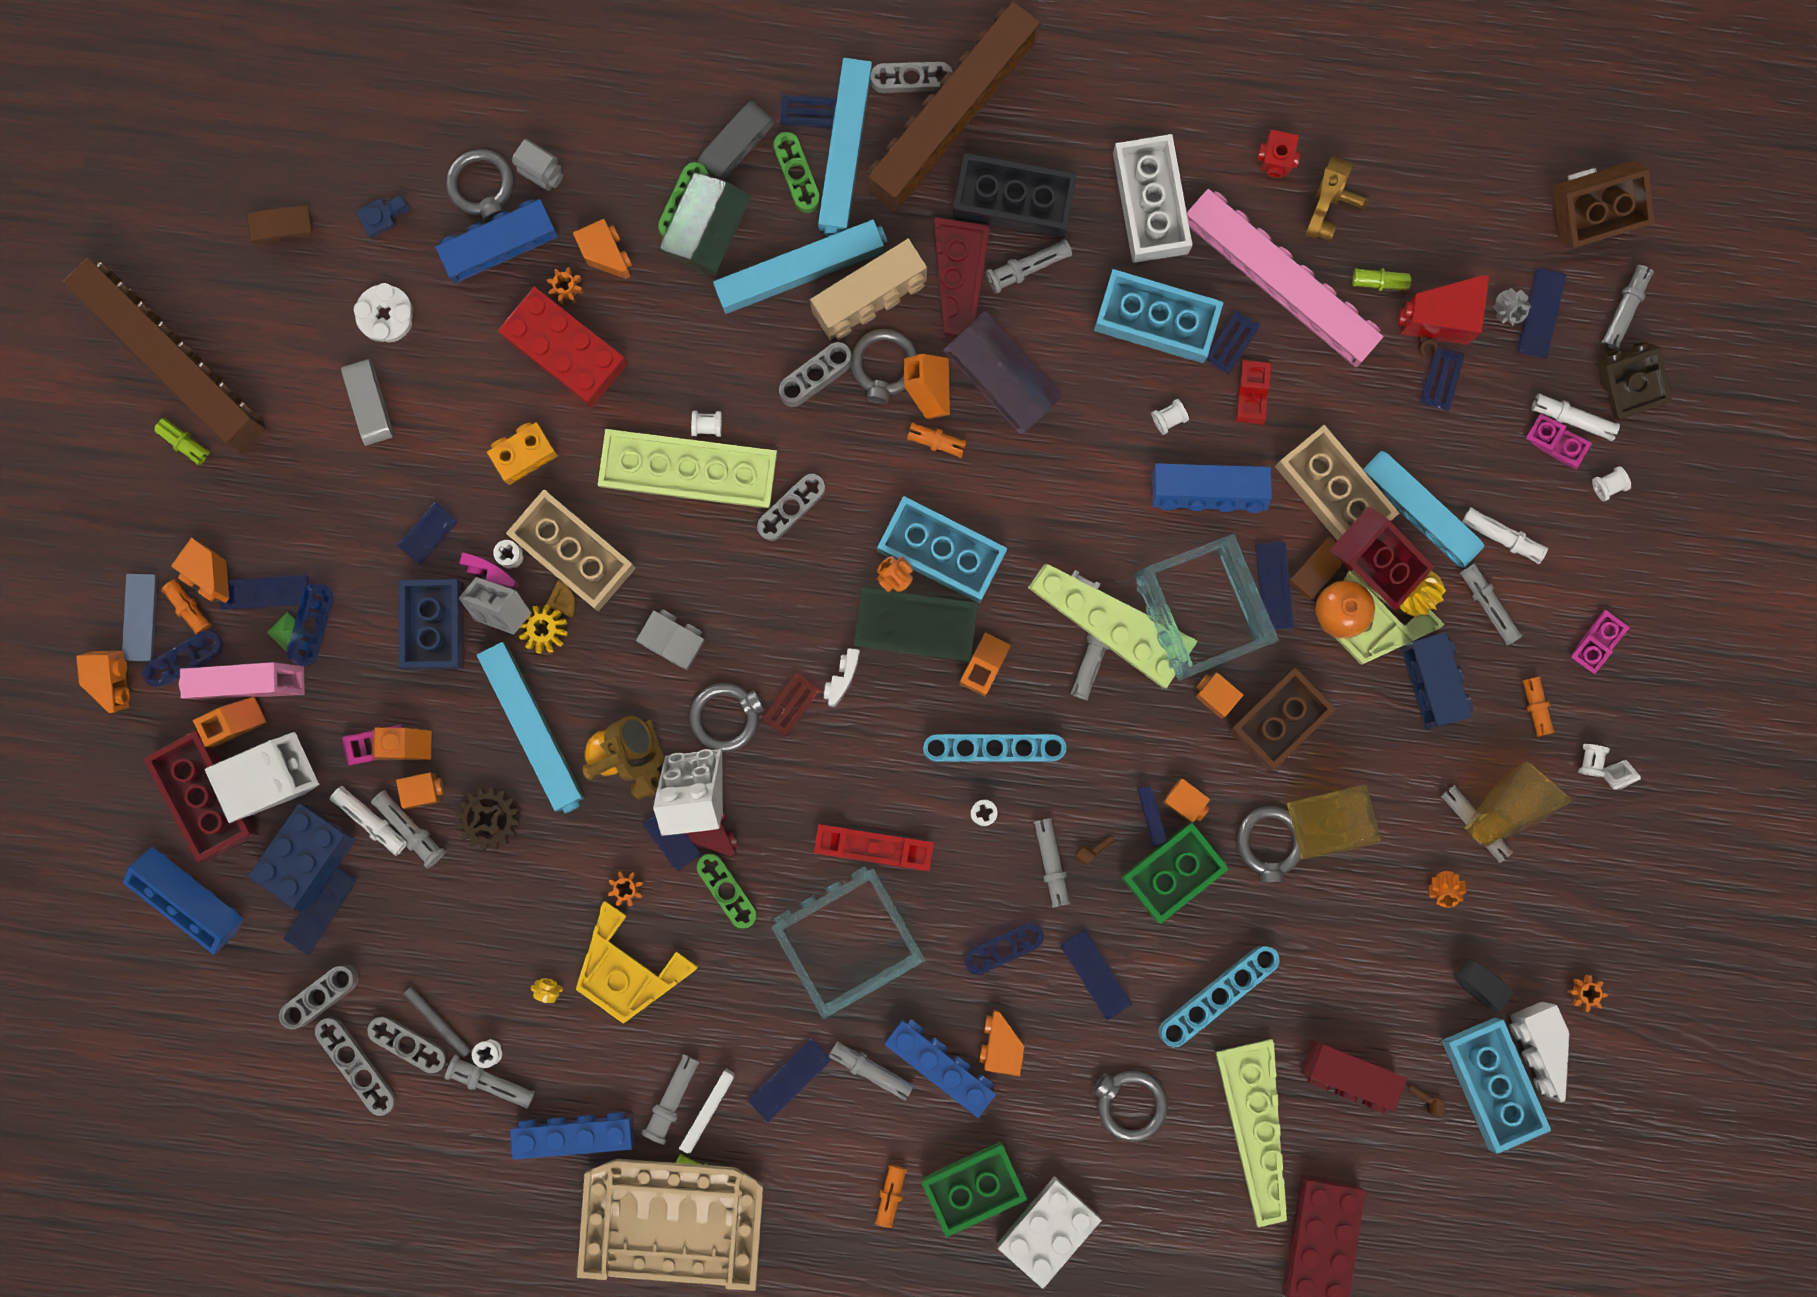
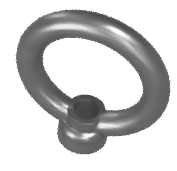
[446,149,513,223]
[851,329,918,404]
[689,683,765,753]
[1237,806,1305,882]
[1093,1071,1168,1142]

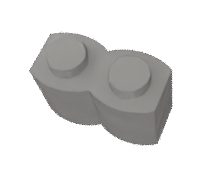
[512,139,563,191]
[636,609,705,671]

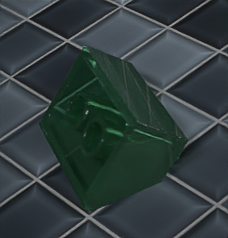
[658,172,752,276]

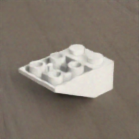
[205,732,319,823]
[653,749,723,836]
[1509,1002,1569,1102]

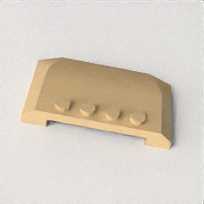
[577,1159,764,1291]

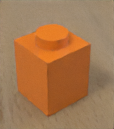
[1195,673,1243,719]
[396,772,444,809]
[1162,779,1210,823]

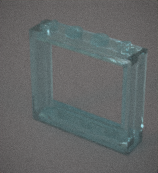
[1134,534,1279,681]
[771,866,926,1020]

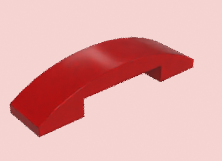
[814,824,934,871]

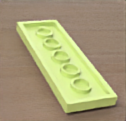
[598,429,777,509]

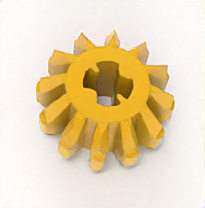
[1399,571,1446,618]
[519,605,568,654]

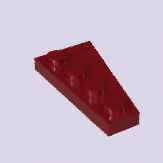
[934,217,990,339]

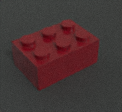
[1329,506,1434,611]
[1301,1040,1407,1113]

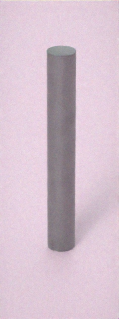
[403,986,472,1058]

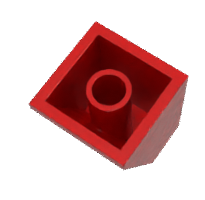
[1398,275,1489,345]

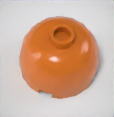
[1315,580,1375,639]

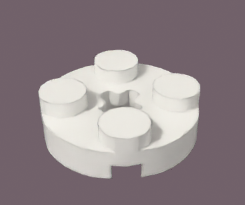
[354,283,414,342]

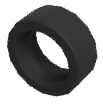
[1454,959,1513,1011]

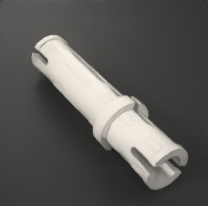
[1531,393,1620,441]
[1462,507,1548,564]
[330,786,407,856]

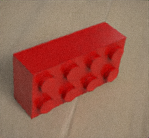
[498,287,628,408]

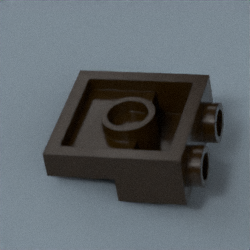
[1597,341,1672,420]

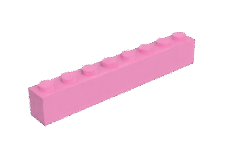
[1187,189,1384,368]

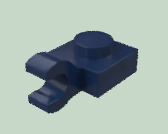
[356,195,410,239]

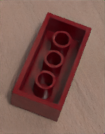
[143,730,258,862]
[1283,1176,1366,1297]

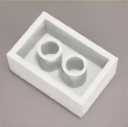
[997,1176,1102,1288]

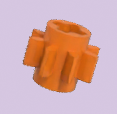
[547,267,583,305]
[877,556,913,593]
[608,871,644,907]
[1429,871,1466,908]
[1567,975,1608,1012]

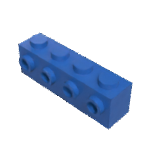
[435,199,558,284]
[1152,464,1272,513]
[122,847,244,955]
[884,1019,996,1118]
[510,1112,635,1160]

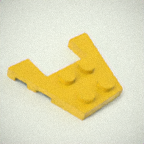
[576,901,698,1024]

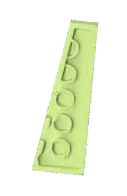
[1028,564,1198,688]
[1215,1039,1287,1227]

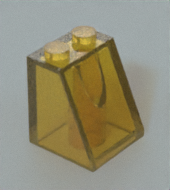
[1464,760,1572,847]
[1287,784,1381,859]

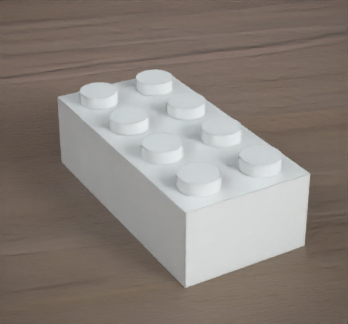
[1113,134,1192,263]

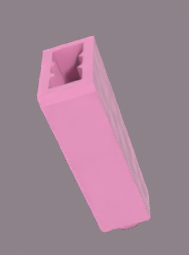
[179,662,305,700]

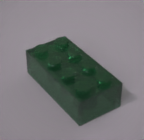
[854,587,978,664]

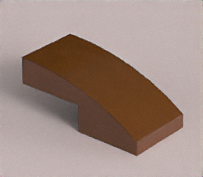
[246,205,312,243]
[1289,536,1342,600]

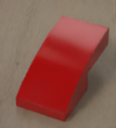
[1236,360,1271,425]

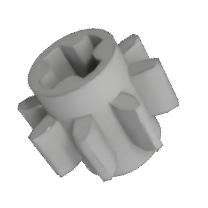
[1493,288,1531,325]

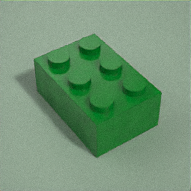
[1120,823,1229,924]
[921,1141,1027,1238]

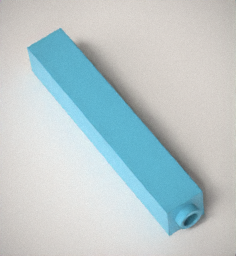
[818,58,872,237]
[713,219,887,314]
[477,642,584,814]

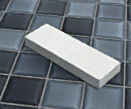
[679,1068,735,1154]

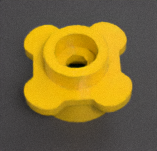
[531,978,563,1003]

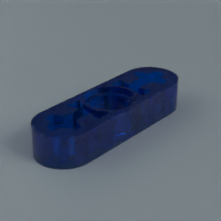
[287,583,333,666]
[143,631,224,687]
[964,923,1044,975]

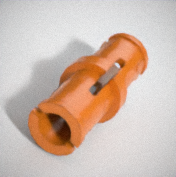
[907,422,967,458]
[161,579,212,636]
[1522,676,1555,737]
[875,1165,907,1228]

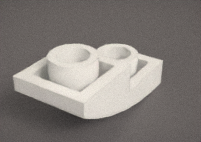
[824,648,860,707]

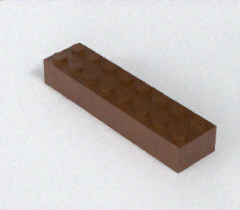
[867,1,1040,213]
[63,257,265,453]

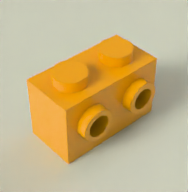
[487,422,558,485]

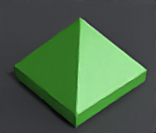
[267,612,308,653]

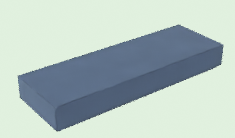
[122,574,158,662]

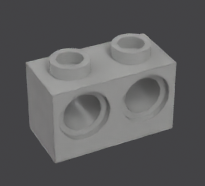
[459,577,531,635]

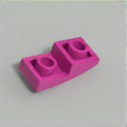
[1526,414,1592,470]
[459,552,519,590]
[1571,610,1630,674]

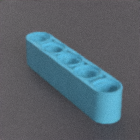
[1363,451,1484,568]
[923,735,1067,762]
[1158,946,1280,1047]

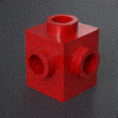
[1257,130,1301,178]

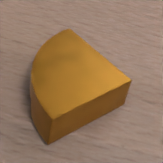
[546,579,576,618]

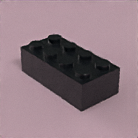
[953,153,1077,238]

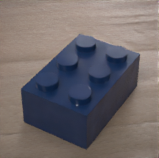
[399,579,464,670]
[1401,632,1473,730]
[248,803,357,912]

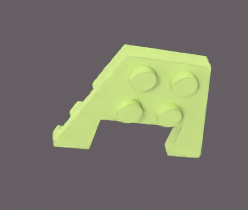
[1335,571,1445,665]

